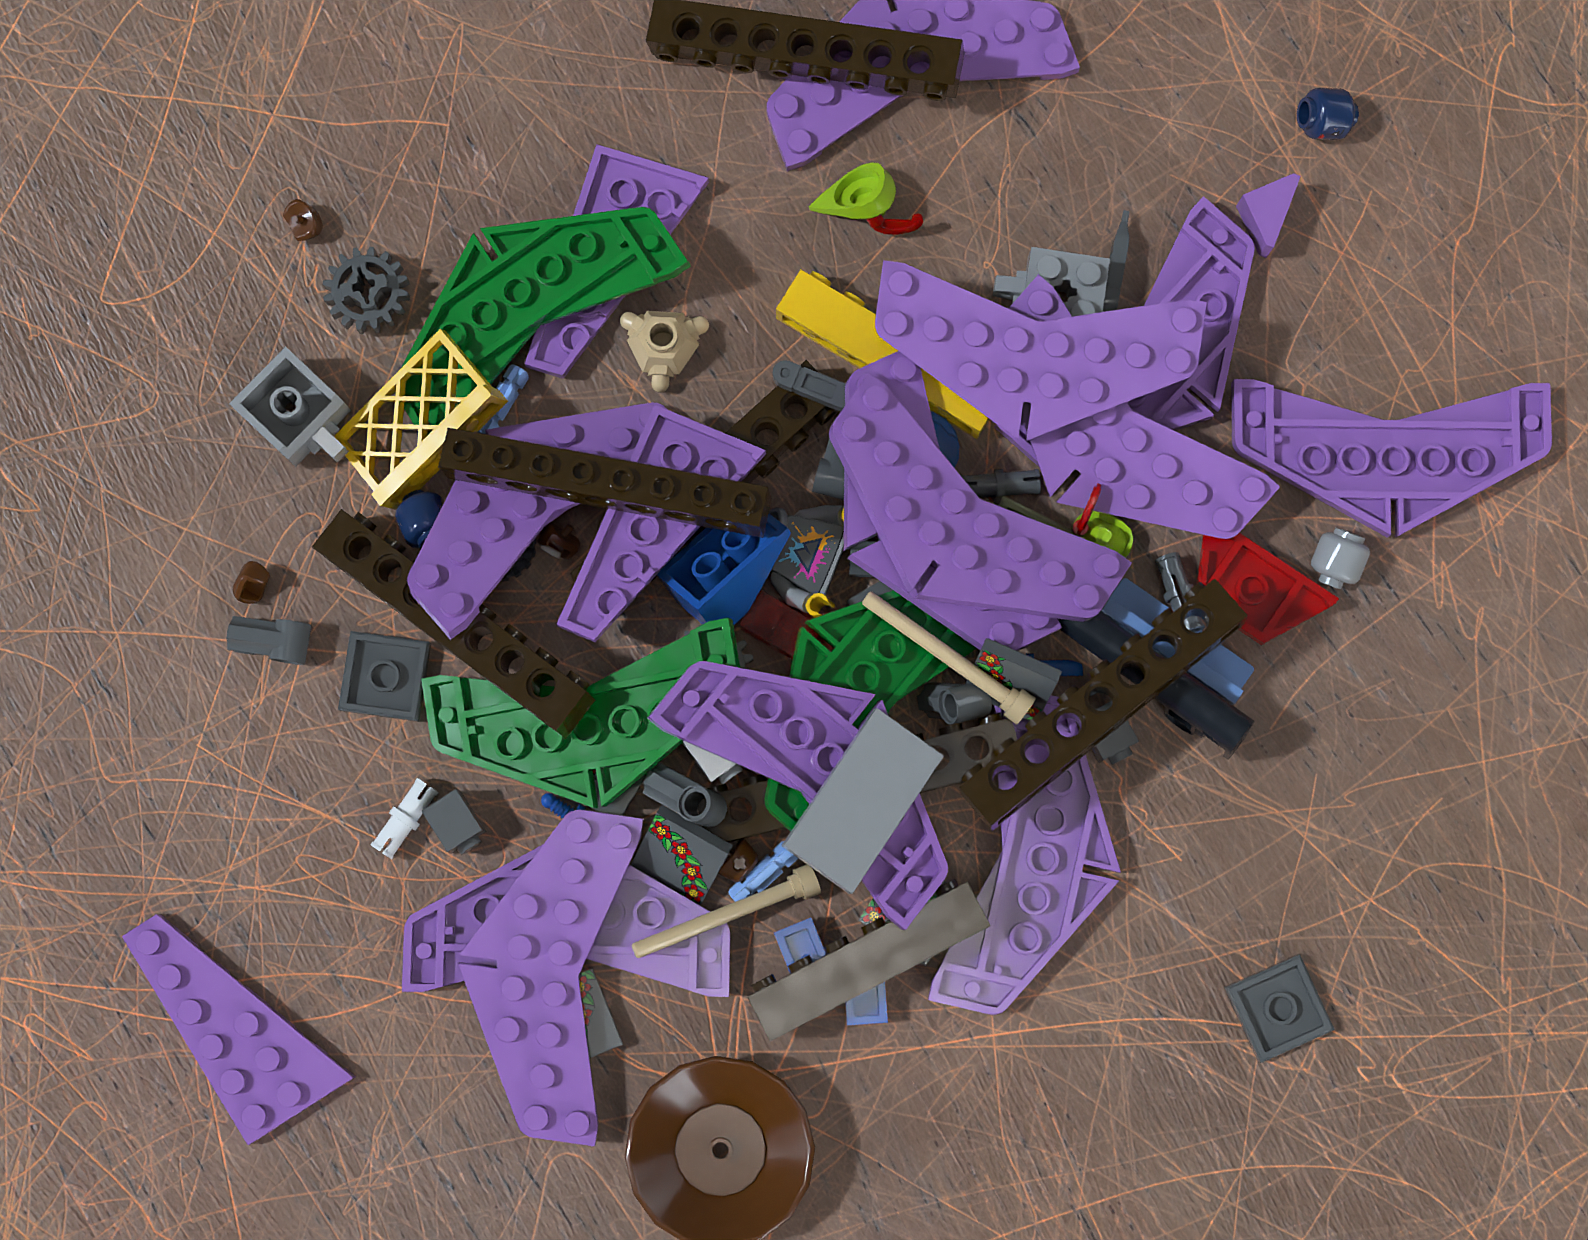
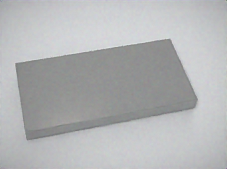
[782,708,944,894]

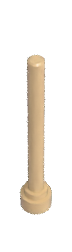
[862,592,1036,725]
[632,864,821,958]

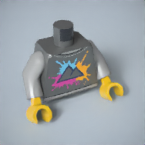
[770,505,844,618]

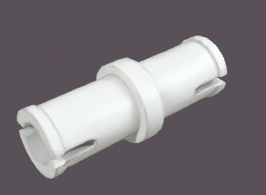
[370,778,438,859]

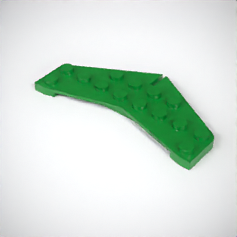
[395,207,691,436]
[765,590,977,832]
[421,618,740,808]

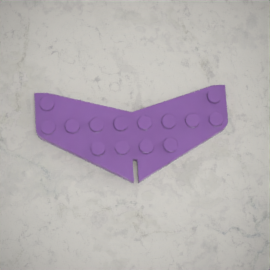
[767,0,1080,171]
[994,196,1255,467]
[875,260,1207,441]
[1008,274,1280,539]
[844,351,1062,651]
[829,373,1132,622]
[1231,379,1552,538]
[407,402,668,640]
[647,661,948,930]
[928,695,1121,1015]
[458,810,644,1146]
[402,845,730,997]

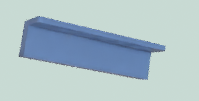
[1101,578,1254,705]

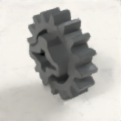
[323,247,410,334]

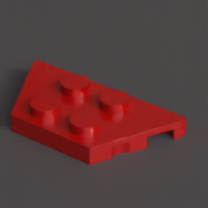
[1197,533,1339,645]

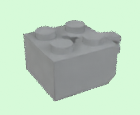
[993,247,1110,317]
[229,346,351,467]

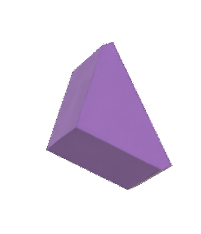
[1236,173,1301,258]

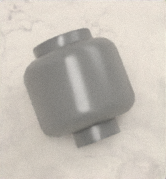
[1311,527,1370,589]

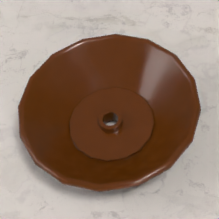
[624,1056,815,1240]

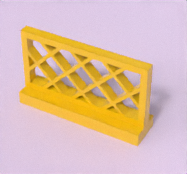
[334,329,508,510]

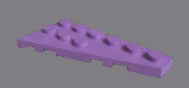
[525,144,709,379]
[557,404,766,642]
[122,914,356,1145]

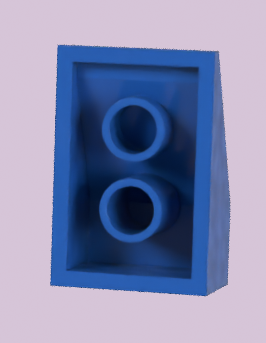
[657,514,791,626]

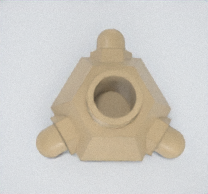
[620,311,709,393]

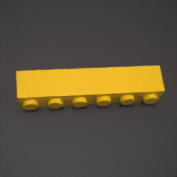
[776,269,989,439]

